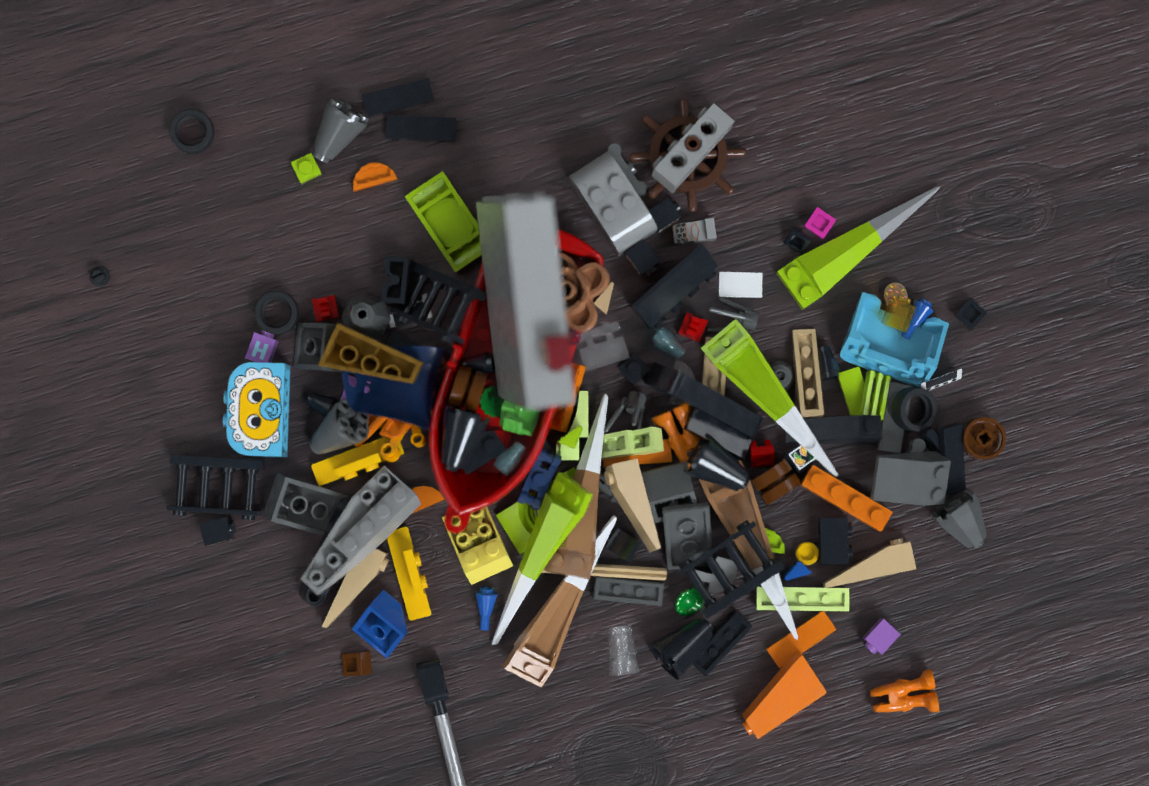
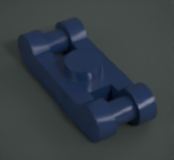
[516,448,562,511]

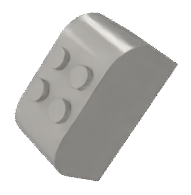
[569,151,657,257]

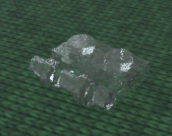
[578,321,630,372]

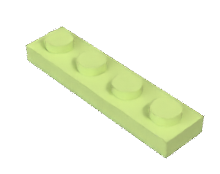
[756,587,849,611]

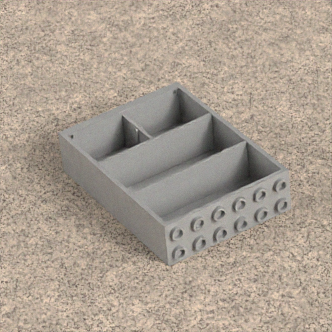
[476,193,575,410]

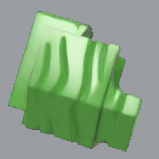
[499,400,540,436]

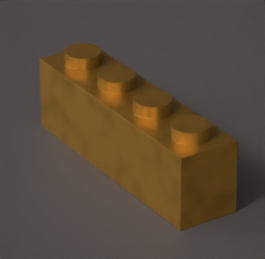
[318,323,424,384]

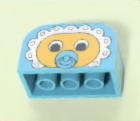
[223,362,291,457]

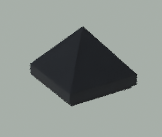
[783,227,813,255]

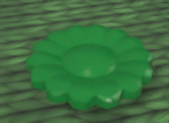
[479,386,505,418]
[675,588,704,617]

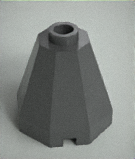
[341,293,391,339]
[931,489,987,549]

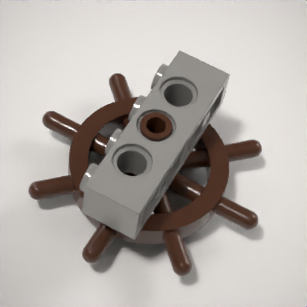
[629,98,747,212]

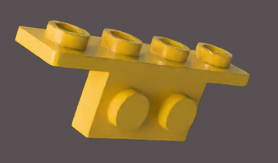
[311,437,404,486]
[387,527,431,621]

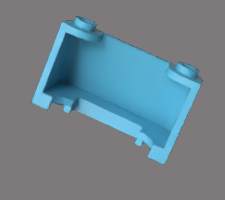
[840,292,949,387]

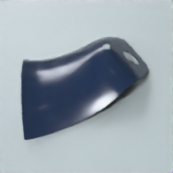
[342,346,445,431]

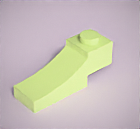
[556,391,588,461]
[601,427,664,460]

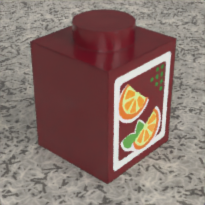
[540,334,573,372]

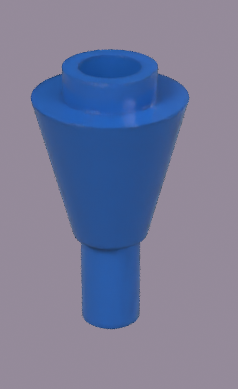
[901,298,934,340]
[475,587,498,631]

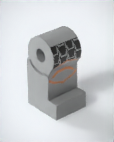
[672,218,717,244]

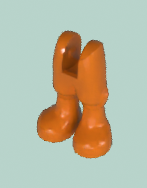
[651,402,700,468]
[870,669,939,713]

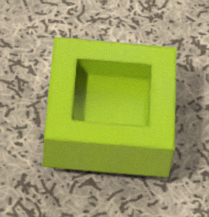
[291,153,322,184]

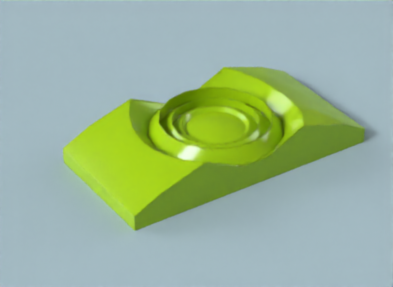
[405,171,482,273]
[496,467,576,554]

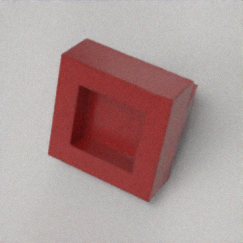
[312,295,340,322]
[678,312,708,342]
[750,440,775,467]

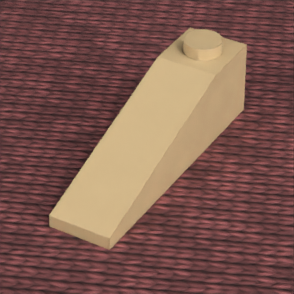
[792,329,824,419]
[604,459,661,552]
[823,538,916,588]
[322,548,389,628]

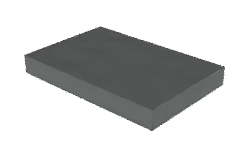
[662,502,713,570]

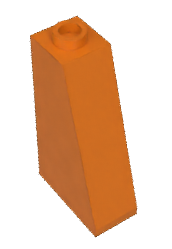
[742,651,827,739]

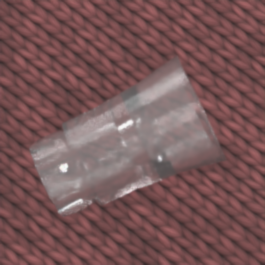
[608,626,641,676]

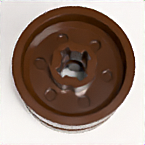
[448,365,488,414]
[962,417,1006,460]
[751,458,802,506]

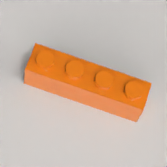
[800,465,893,532]

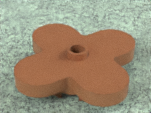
[559,253,610,332]

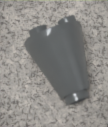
[312,97,369,163]
[309,399,369,454]

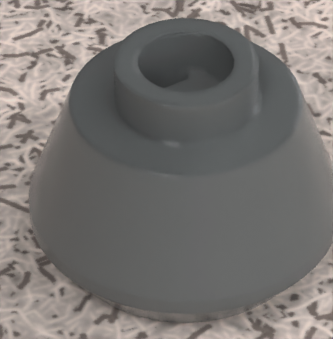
[769,361,795,391]

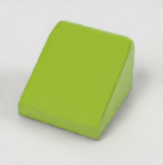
[558,426,583,449]

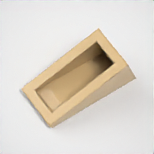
[594,282,614,315]

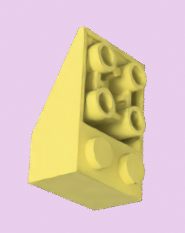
[442,507,513,585]

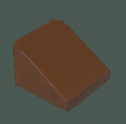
[342,651,372,676]

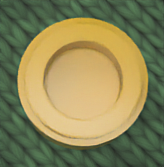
[795,542,819,565]

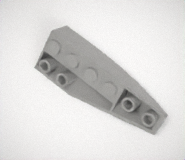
[301,466,421,595]

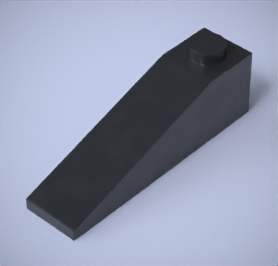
[784,415,882,445]

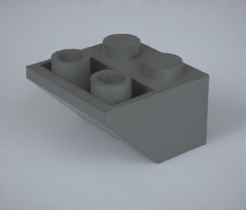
[642,461,698,523]

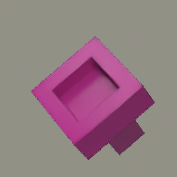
[804,207,836,240]

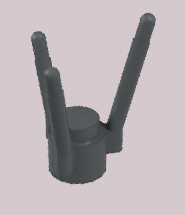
[706,297,758,332]
[604,391,647,432]

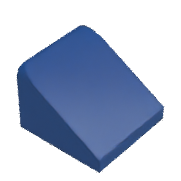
[782,561,812,581]

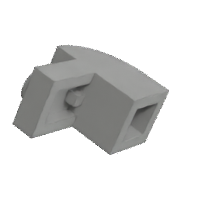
[687,556,738,593]

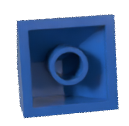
[351,590,407,658]

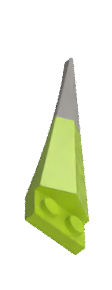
[776,186,940,310]

